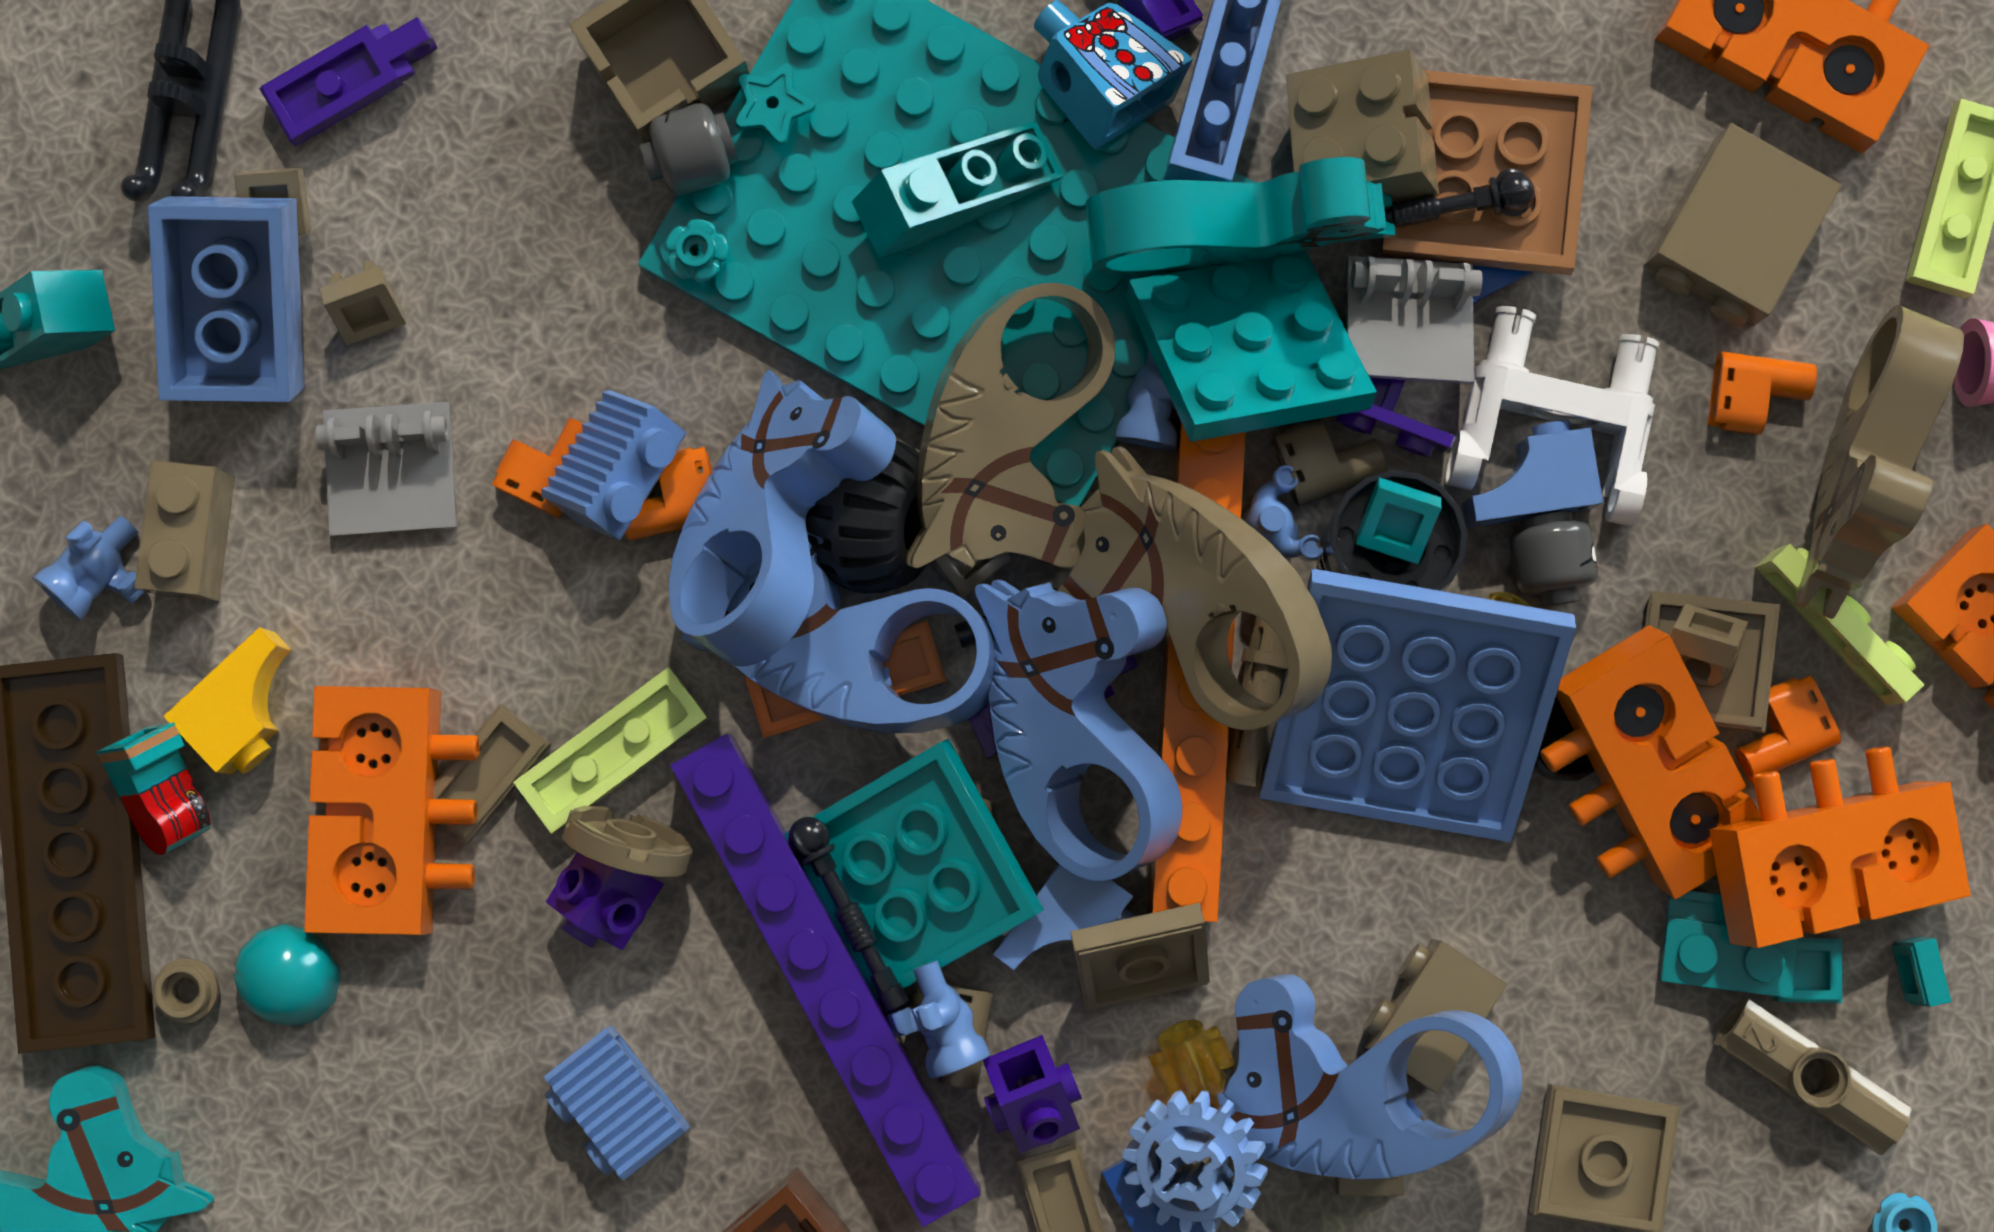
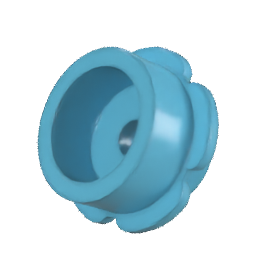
[1872,1193,1937,1232]

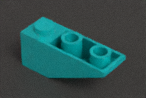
[852,120,1063,258]

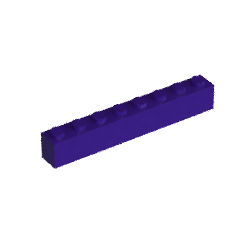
[670,733,981,1227]

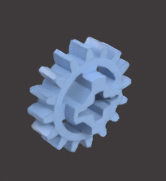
[1122,1090,1268,1232]

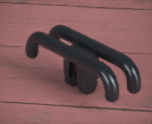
[121,0,240,202]

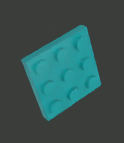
[1126,250,1377,442]
[786,739,1044,1002]

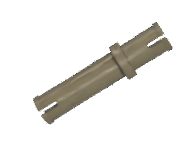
[1226,616,1288,788]

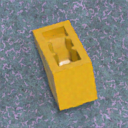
[163,627,292,775]

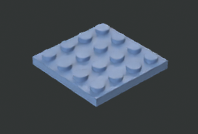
[1259,569,1576,842]

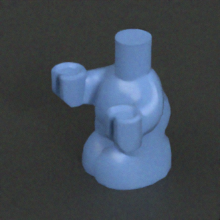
[1115,348,1178,452]
[1241,465,1324,562]
[32,515,146,621]
[886,960,991,1078]

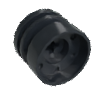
[1318,470,1468,591]

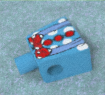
[1034,0,1193,150]

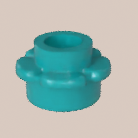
[665,219,729,282]

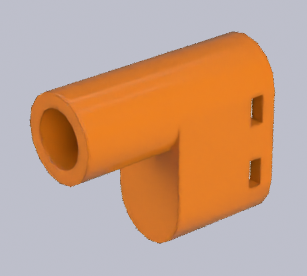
[1708,351,1817,435]
[491,417,583,519]
[625,447,712,541]
[1736,675,1841,783]

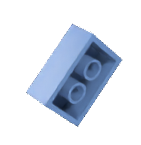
[148,196,305,402]

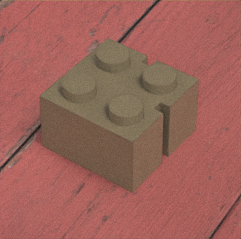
[568,0,750,143]
[1286,49,1439,203]

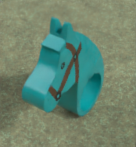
[1085,157,1396,274]
[0,1065,215,1232]

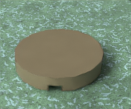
[562,806,693,877]

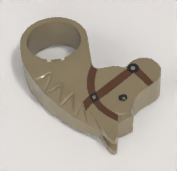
[906,283,1115,568]
[1794,305,1964,619]
[1058,447,1332,730]

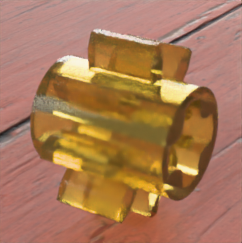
[1149,1019,1235,1102]

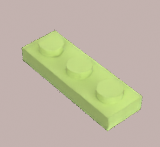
[1905,99,1994,299]
[1755,544,1924,706]
[513,667,709,834]

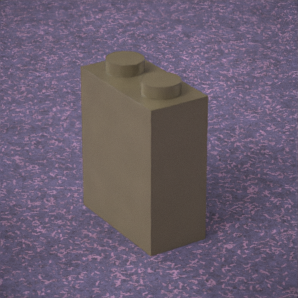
[1644,123,1842,327]

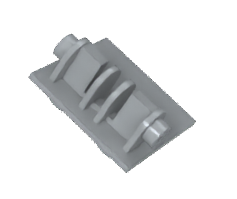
[1347,256,1483,384]
[315,402,457,537]

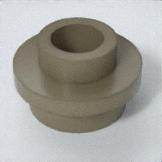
[153,958,220,1023]

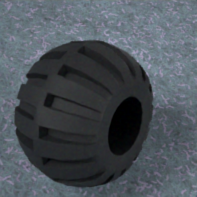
[805,440,926,594]

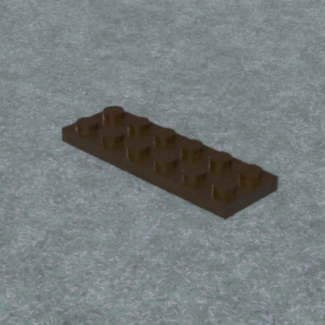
[0,653,156,1054]

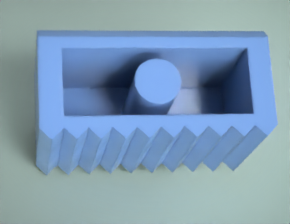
[541,390,686,542]
[544,1025,691,1181]

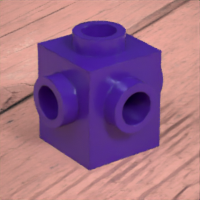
[546,852,664,950]
[982,1035,1082,1154]

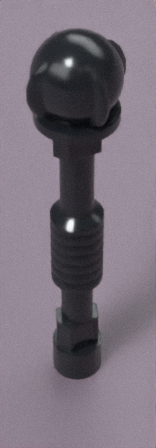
[1384,168,1535,228]
[788,817,909,1012]

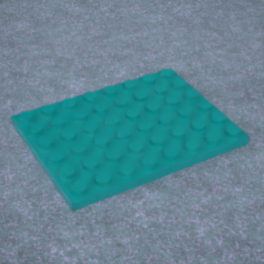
[638,0,1255,507]

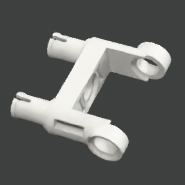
[1445,306,1660,527]

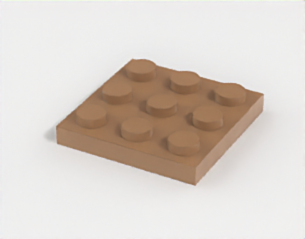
[1382,70,1593,275]

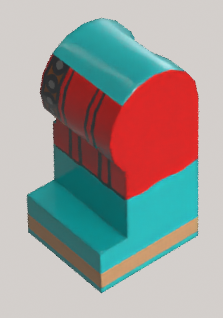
[96,722,211,855]

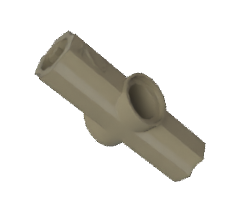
[1713,998,1912,1155]

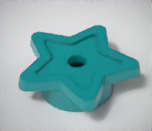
[735,63,816,145]

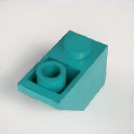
[0,270,116,369]

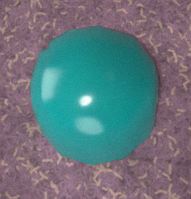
[233,923,341,1028]

